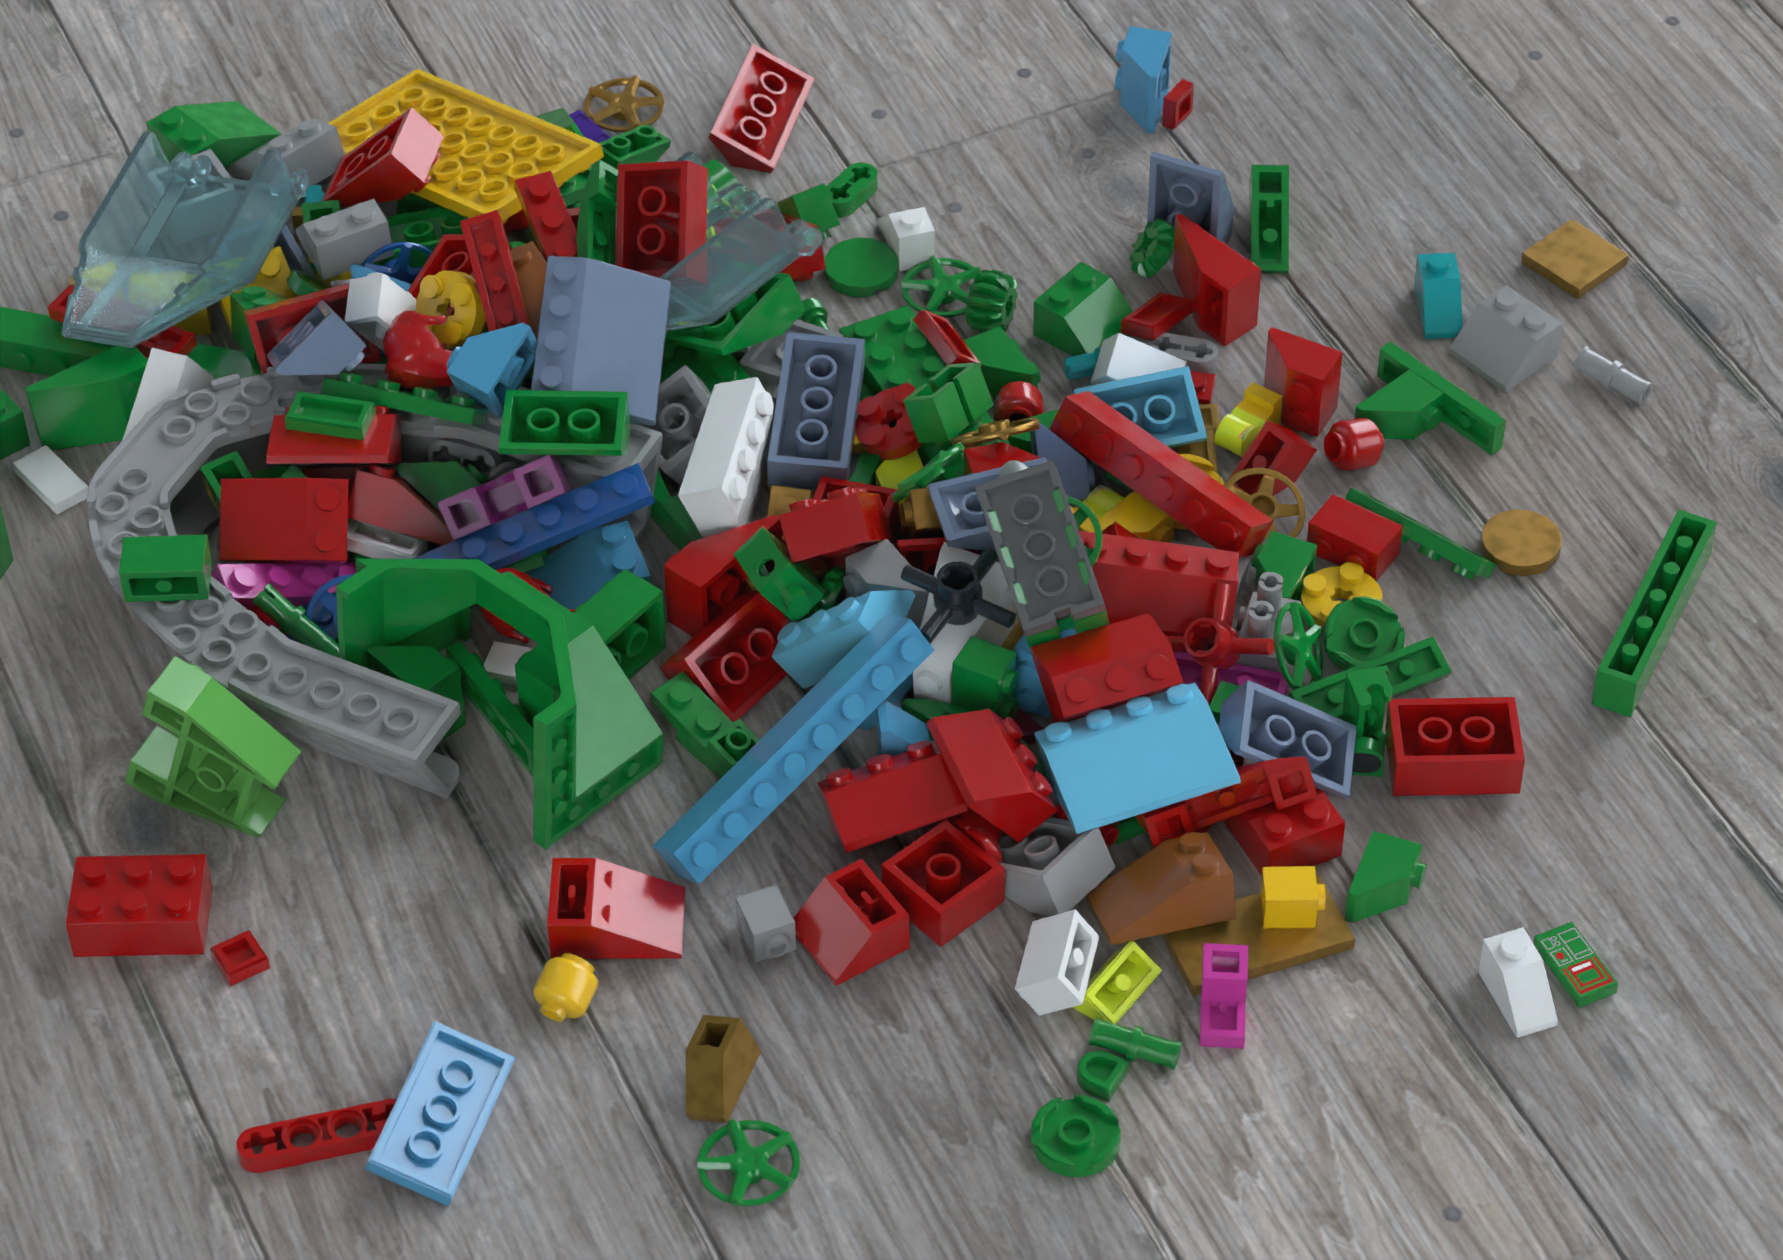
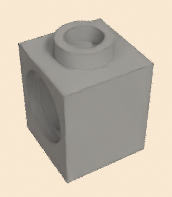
[736,885,796,963]

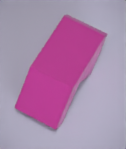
[1200,943,1248,1049]

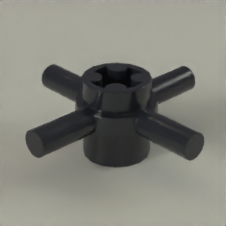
[901,549,1016,644]

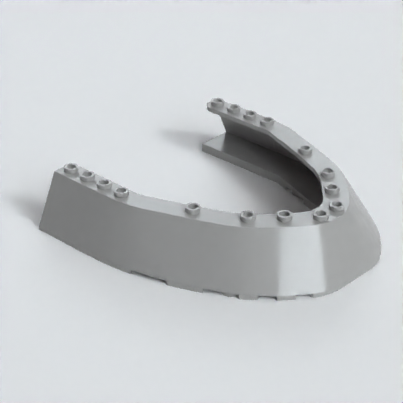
[87,363,663,799]

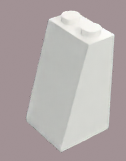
[913,542,1019,704]

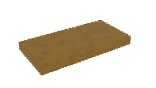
[1161,875,1355,996]

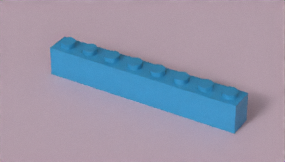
[652,614,934,884]

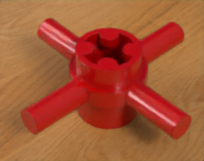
[1165,583,1274,706]

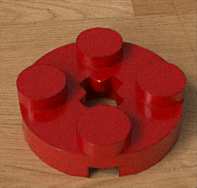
[855,383,922,460]

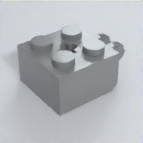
[638,365,711,485]

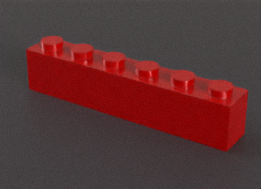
[1049,391,1273,560]

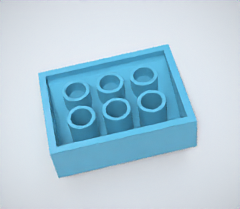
[1034,683,1241,834]

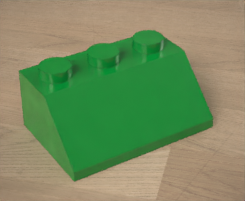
[385,206,468,285]
[498,390,631,456]

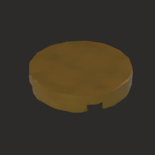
[1481,509,1562,576]

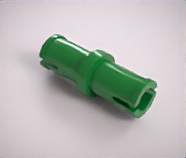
[1088,1018,1182,1070]

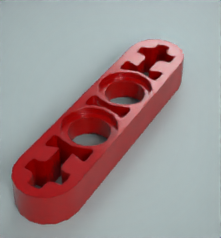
[236,1098,397,1173]

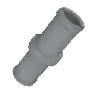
[1574,347,1653,405]

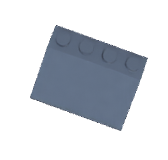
[531,256,671,425]

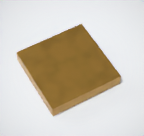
[1521,219,1629,299]

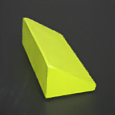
[1073,940,1162,1024]

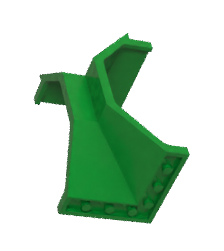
[336,558,663,850]

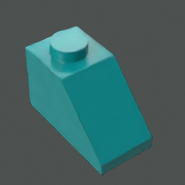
[1414,253,1463,339]

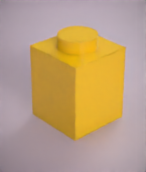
[1260,866,1326,929]

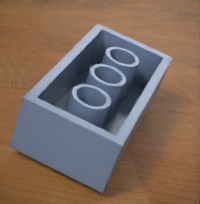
[767,332,865,491]

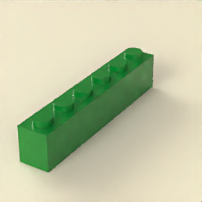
[1591,509,1717,718]

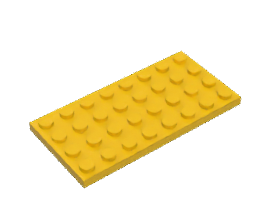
[328,69,604,223]

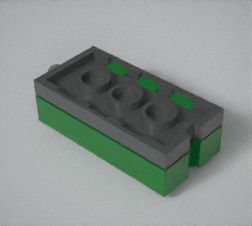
[974,460,1109,650]

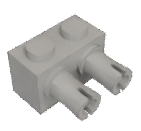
[1235,572,1301,673]

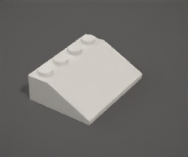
[678,377,774,538]

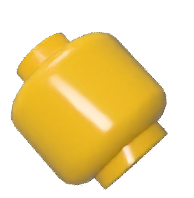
[533,953,598,1022]

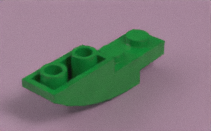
[559,124,671,207]
[650,671,760,778]

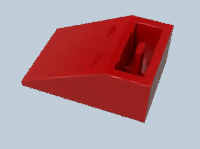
[1173,213,1261,347]
[547,858,686,959]

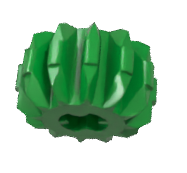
[965,269,1018,333]

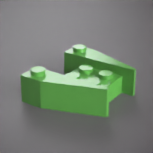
[125,656,301,838]

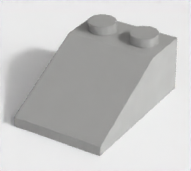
[227,118,345,199]
[998,817,1116,916]

